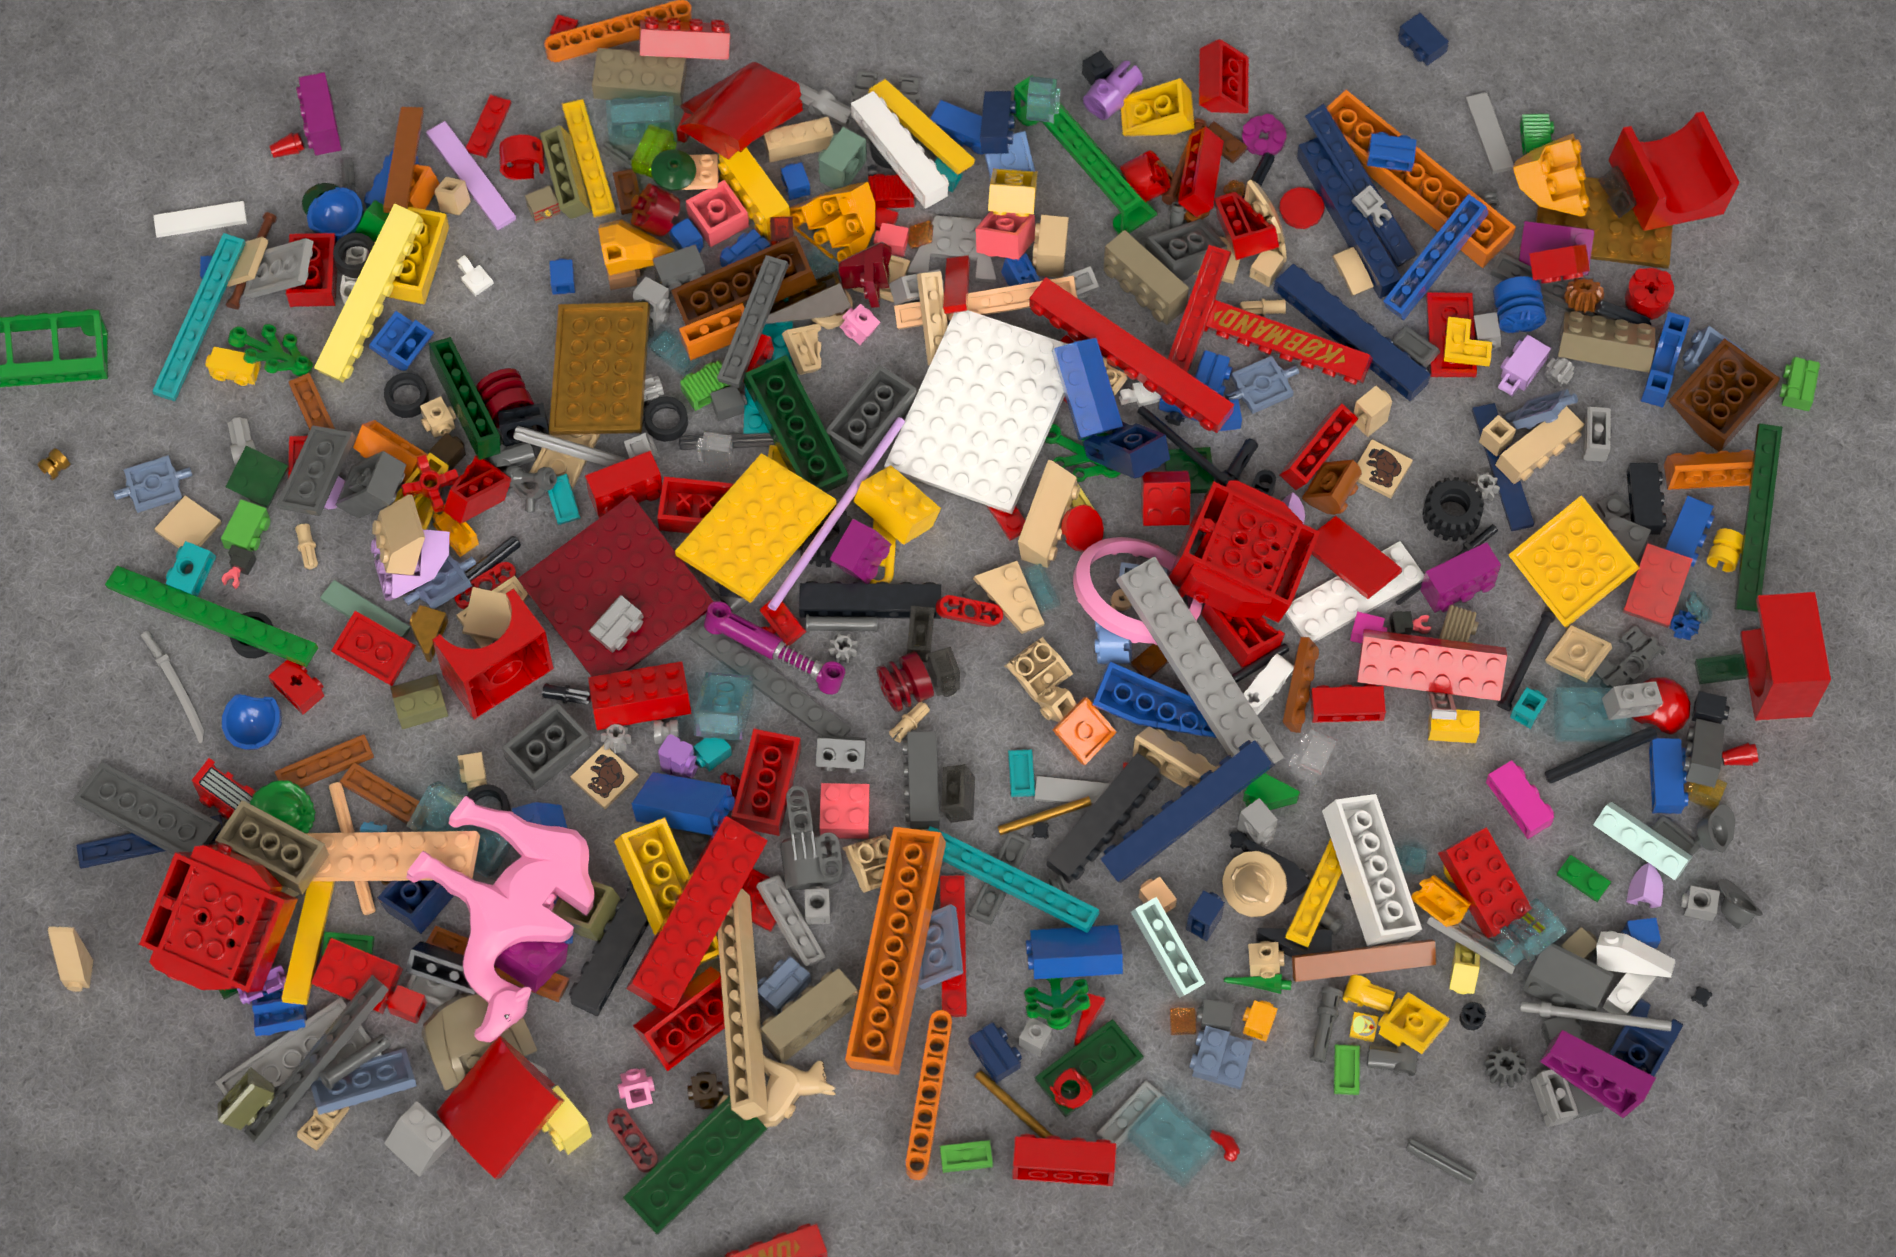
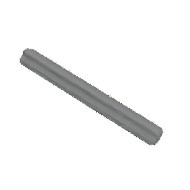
[514,426,626,467]

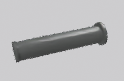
[806,614,877,633]
[319,1034,390,1090]

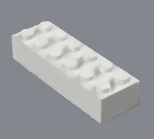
[1322,794,1422,946]

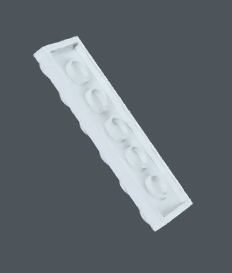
[1285,541,1424,643]

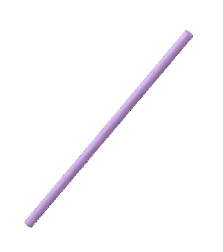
[768,417,905,611]

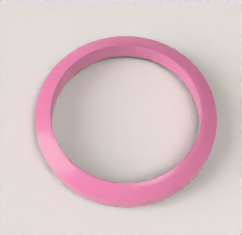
[1073,537,1203,645]

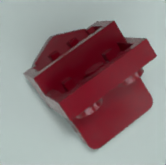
[838,242,892,308]

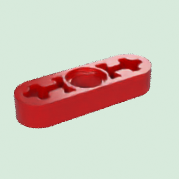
[454,562,516,609]
[936,595,1003,627]

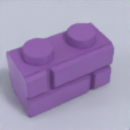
[658,734,698,778]

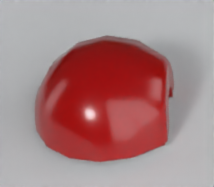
[1632,677,1691,735]

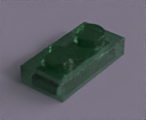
[1694,653,1748,685]

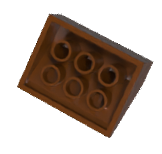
[1669,338,1780,452]

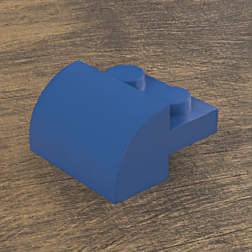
[369,311,434,371]
[252,988,307,1036]

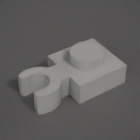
[1352,185,1392,228]

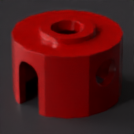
[499,134,545,180]

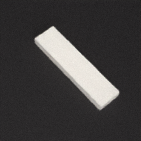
[154,201,247,238]

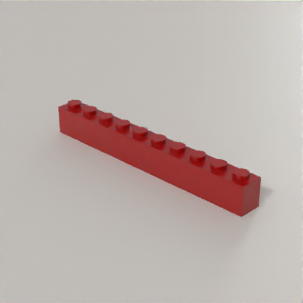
[1029,277,1234,433]

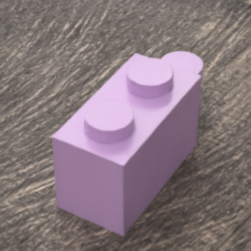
[1498,335,1551,396]

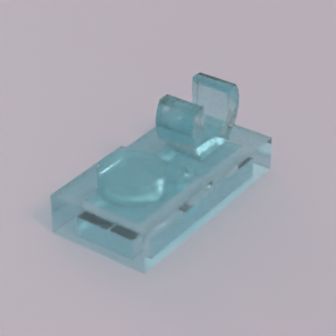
[1022,564,1060,613]

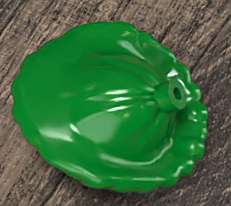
[250,780,316,833]

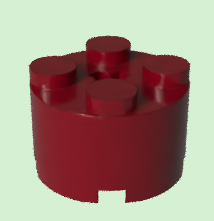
[630,183,680,237]

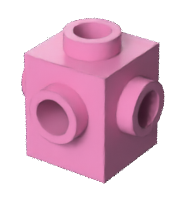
[840,304,880,345]
[617,1068,655,1109]

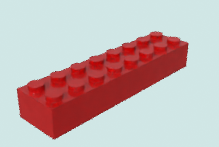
[626,816,768,1014]

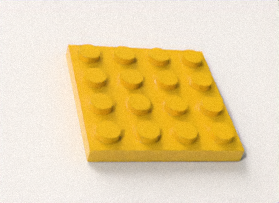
[1509,495,1640,628]

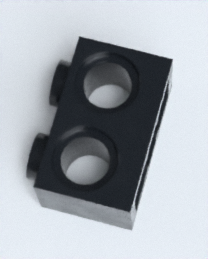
[498,403,550,447]

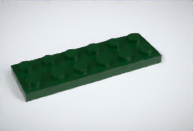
[623,1096,768,1235]

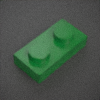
[1557,855,1611,902]
[321,932,375,957]

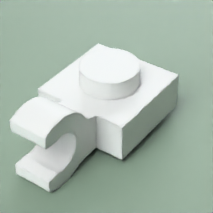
[457,255,494,296]
[1119,382,1161,407]

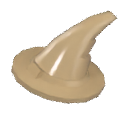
[1222,851,1287,917]

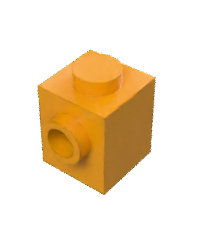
[1242,1000,1278,1042]

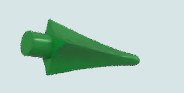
[1224,974,1292,994]

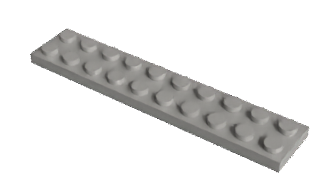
[1116,557,1284,763]

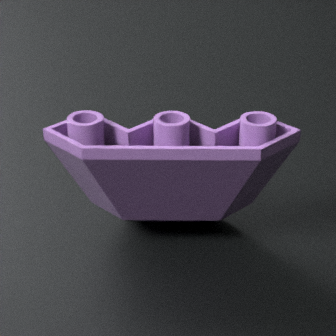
[371,530,450,601]

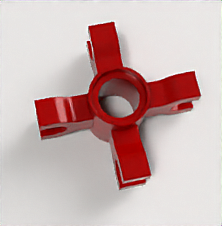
[402,455,459,514]

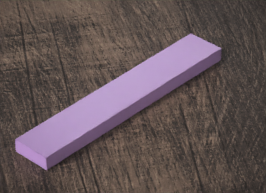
[426,121,516,231]

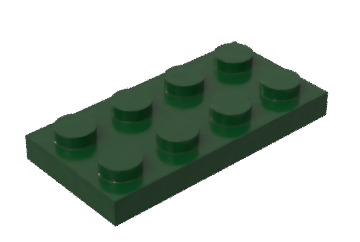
[1035,1019,1144,1118]

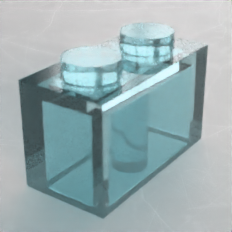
[1026,76,1061,123]

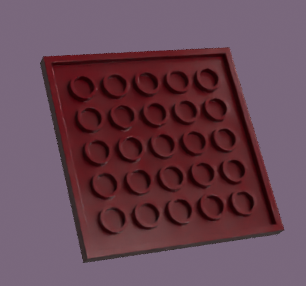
[517,495,714,677]

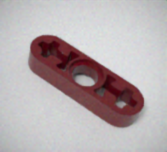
[607,1108,658,1172]

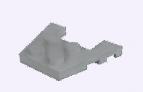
[908,215,996,283]

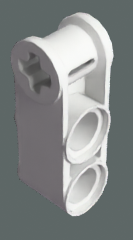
[1244,654,1294,715]

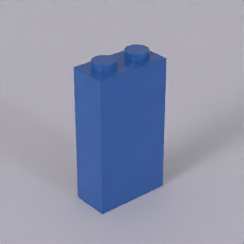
[631,772,735,835]
[1026,925,1123,979]

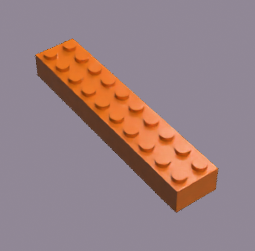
[1327,90,1516,268]
[845,827,946,1075]

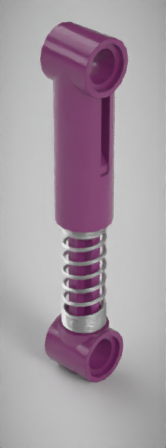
[704,601,845,695]

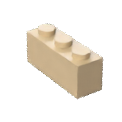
[764,117,834,162]

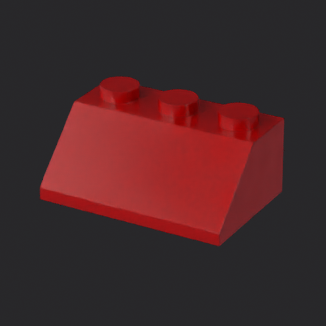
[1199,39,1249,114]

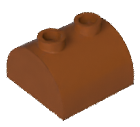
[1302,460,1362,515]

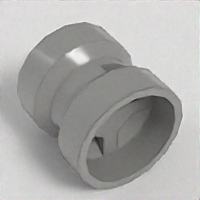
[654,720,679,744]

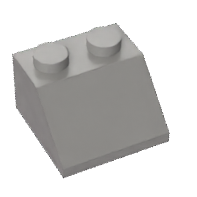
[384,1101,455,1177]

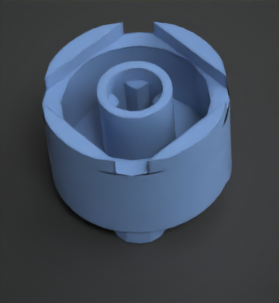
[1095,616,1132,664]

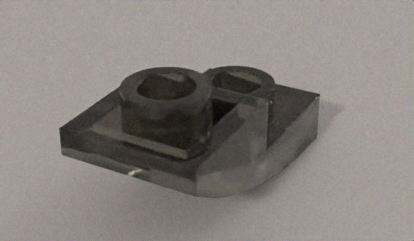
[1598,166,1637,218]

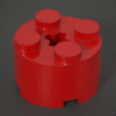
[1120,150,1171,202]
[1625,268,1674,320]

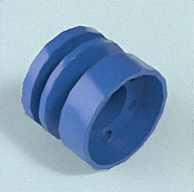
[1493,276,1547,333]

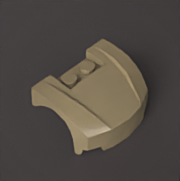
[421,992,537,1091]

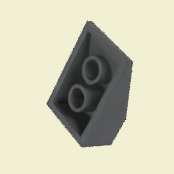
[1145,219,1227,281]

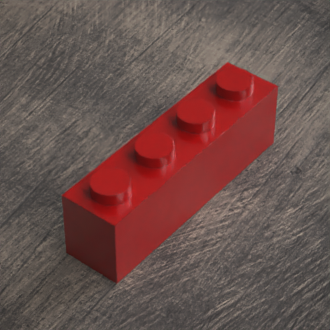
[1178,126,1224,217]
[1279,403,1359,490]

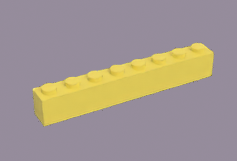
[314,204,423,383]

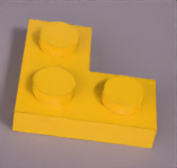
[1444,317,1492,367]

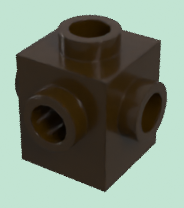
[687,1072,724,1110]

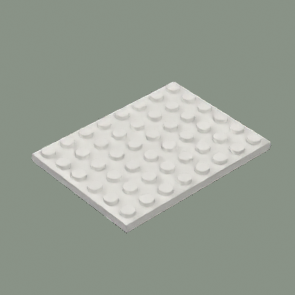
[884,310,1067,514]

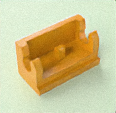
[433,504,479,557]
[1411,875,1471,927]

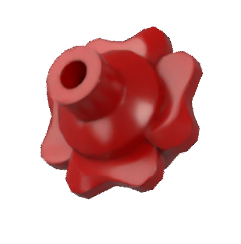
[720,772,740,799]

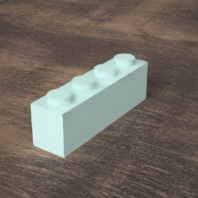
[1593,802,1693,880]
[1131,897,1205,998]

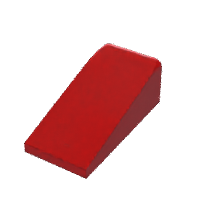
[1074,993,1105,1046]

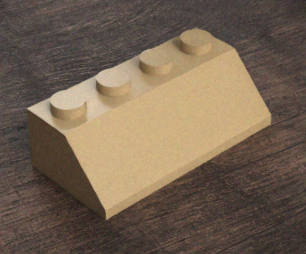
[1018,460,1080,568]
[1133,726,1220,788]

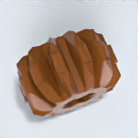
[1564,277,1604,313]

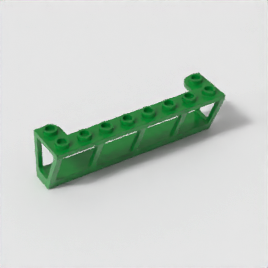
[1013,75,1157,235]
[0,309,108,387]

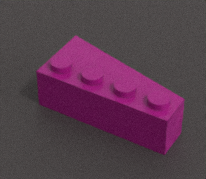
[1540,1030,1656,1118]

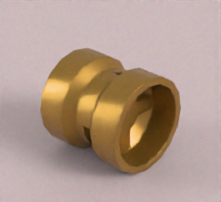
[37,448,71,481]

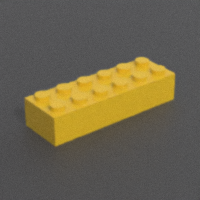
[614,818,719,965]

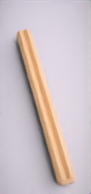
[329,782,375,915]

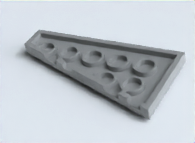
[215,997,382,1096]

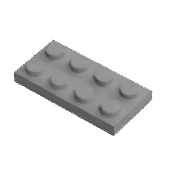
[244,238,314,298]

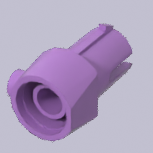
[1083,60,1143,120]

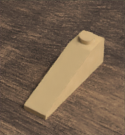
[48,927,93,992]

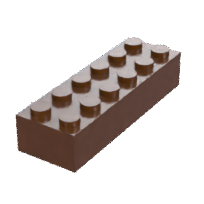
[671,236,817,326]

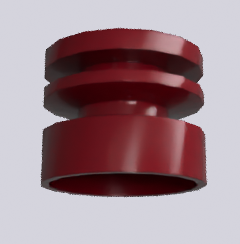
[476,368,534,428]
[876,651,934,712]

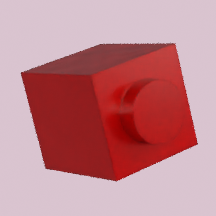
[386,985,427,1024]

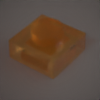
[908,220,933,249]
[1170,1008,1196,1035]

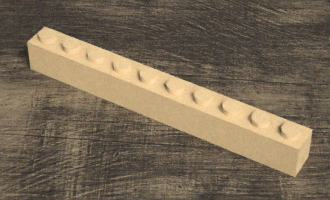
[718,888,768,1120]

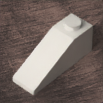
[1597,931,1675,978]
[1603,973,1657,1016]

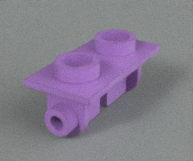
[237,965,287,1005]

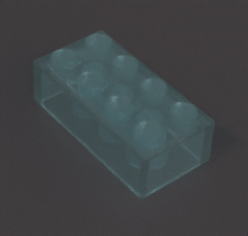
[406,781,512,878]

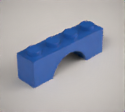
[1641,312,1690,408]

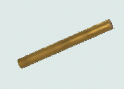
[997,796,1092,835]
[975,1070,1054,1138]

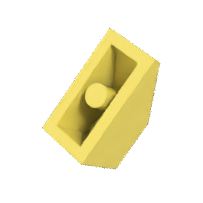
[1449,942,1480,994]

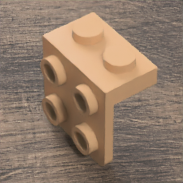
[673,154,719,190]

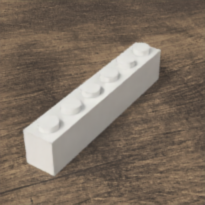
[851,91,949,209]

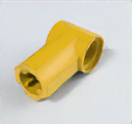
[1342,975,1395,1013]

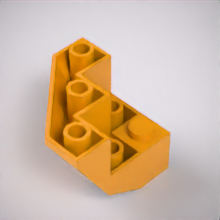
[1513,134,1590,216]
[790,182,875,265]
[598,219,675,276]

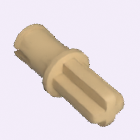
[1240,298,1286,317]
[295,524,318,570]
[889,702,930,743]

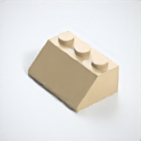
[372,495,425,575]

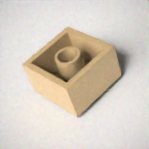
[1032,215,1068,278]

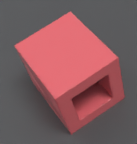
[874,223,909,257]

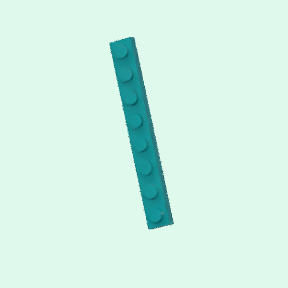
[152,233,246,402]
[927,826,1100,933]

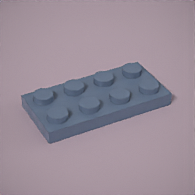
[311,1048,416,1115]

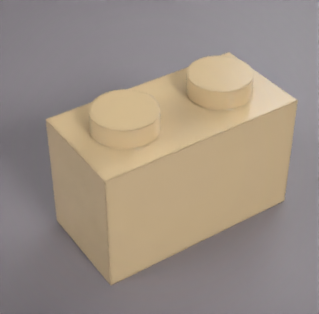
[1353,386,1392,437]

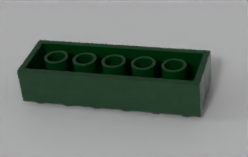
[744,355,848,493]

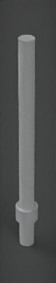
[1521,1002,1672,1031]

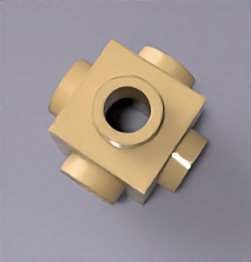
[420,396,456,438]
[1037,685,1077,722]
[1248,941,1284,978]

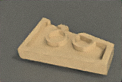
[973,561,1044,634]

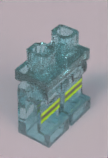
[1494,898,1568,966]

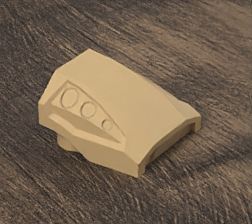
[1004,637,1073,702]
[843,834,890,893]

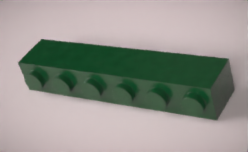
[429,337,501,460]

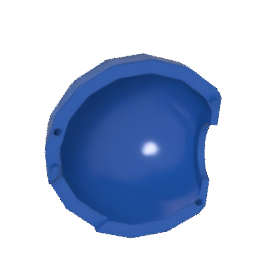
[307,187,365,241]
[222,694,282,750]

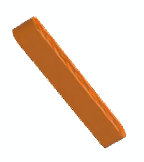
[544,0,692,62]
[906,1010,952,1180]

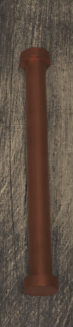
[1162,118,1206,205]
[226,212,277,310]

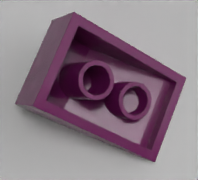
[1519,221,1594,275]

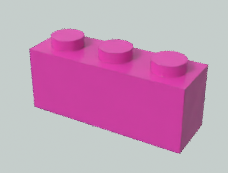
[1486,760,1554,839]

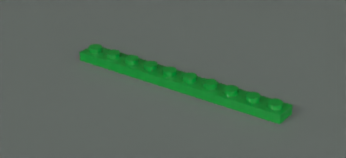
[105,566,318,667]

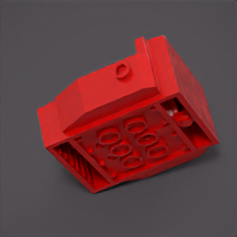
[1168,480,1320,623]
[139,843,298,993]

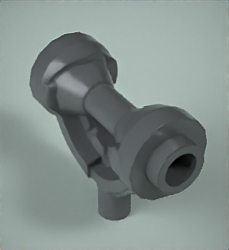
[505,465,557,512]

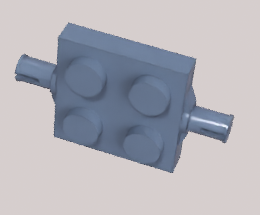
[1225,356,1299,414]
[1505,389,1578,430]
[113,455,193,513]
[403,554,477,609]

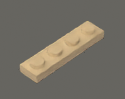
[917,271,948,365]

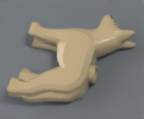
[717,1055,835,1127]

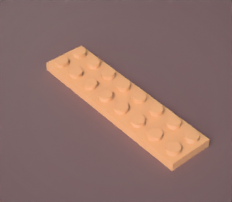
[305,831,480,881]

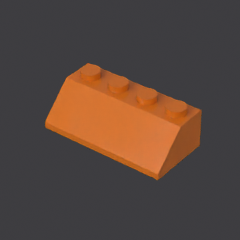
[1664,450,1754,490]

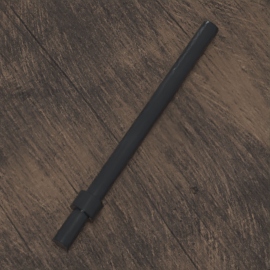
[1137,406,1232,486]

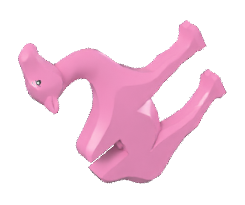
[406,796,594,1042]

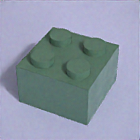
[818,127,866,190]

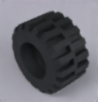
[1422,477,1484,542]
[798,505,852,568]

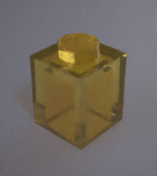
[1687,779,1727,810]

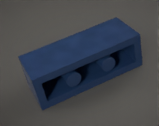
[980,91,1016,154]

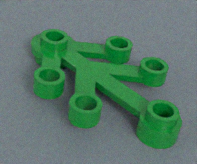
[228,324,313,376]
[1045,424,1121,482]
[1024,978,1091,1030]

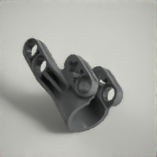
[780,786,843,890]

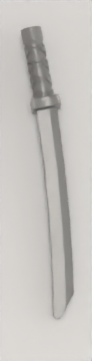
[141,631,204,743]

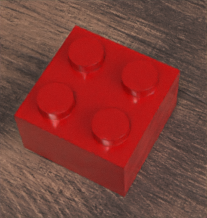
[1529,244,1590,284]
[1141,471,1190,526]

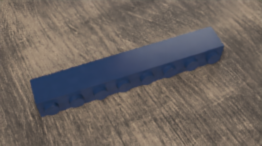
[1297,137,1402,299]
[1274,263,1430,402]
[1100,740,1275,883]

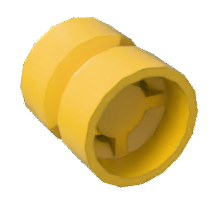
[1706,528,1743,572]

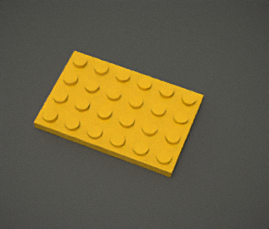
[675,453,836,603]

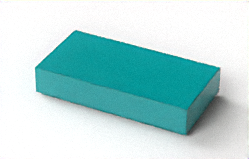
[547,474,581,525]
[1008,749,1035,797]

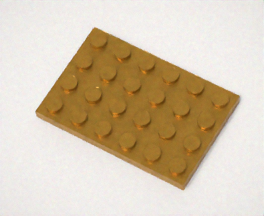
[1536,177,1673,269]
[549,302,650,435]

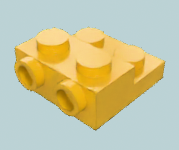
[1378,992,1450,1054]

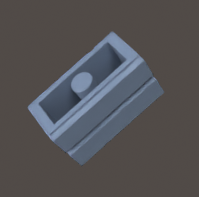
[757,956,811,1015]

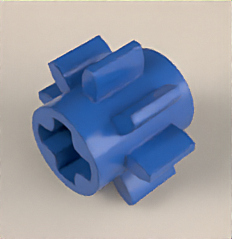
[1670,610,1701,640]

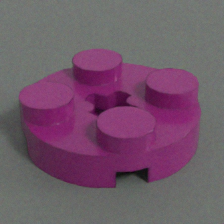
[1242,114,1286,155]

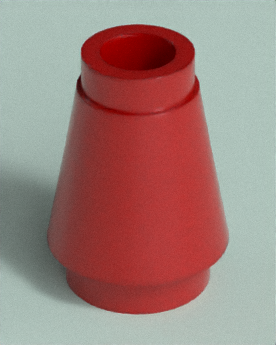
[269,133,305,158]
[1722,742,1758,766]

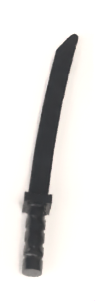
[1396,524,1498,605]

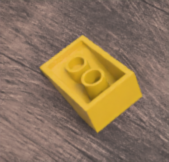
[1121,78,1194,136]

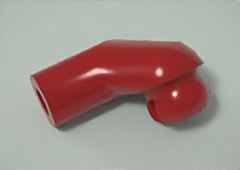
[1209,1129,1240,1162]

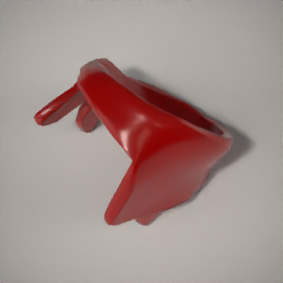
[1050,1068,1093,1109]

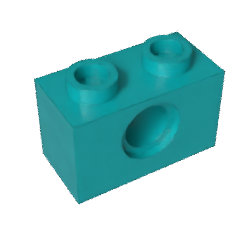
[166,541,217,597]

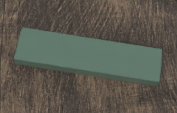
[320,580,411,638]

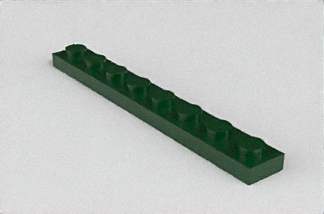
[1734,423,1783,613]

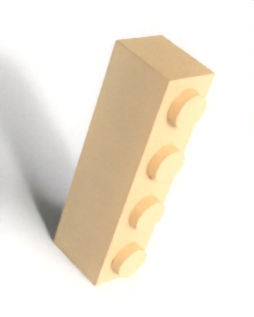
[1495,406,1585,484]

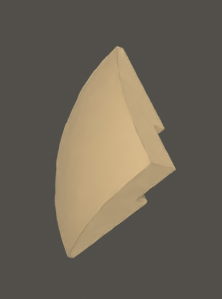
[1244,180,1286,263]

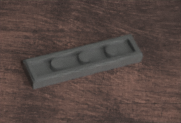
[969,832,1031,926]

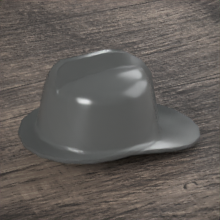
[1694,804,1736,852]
[1718,879,1763,929]

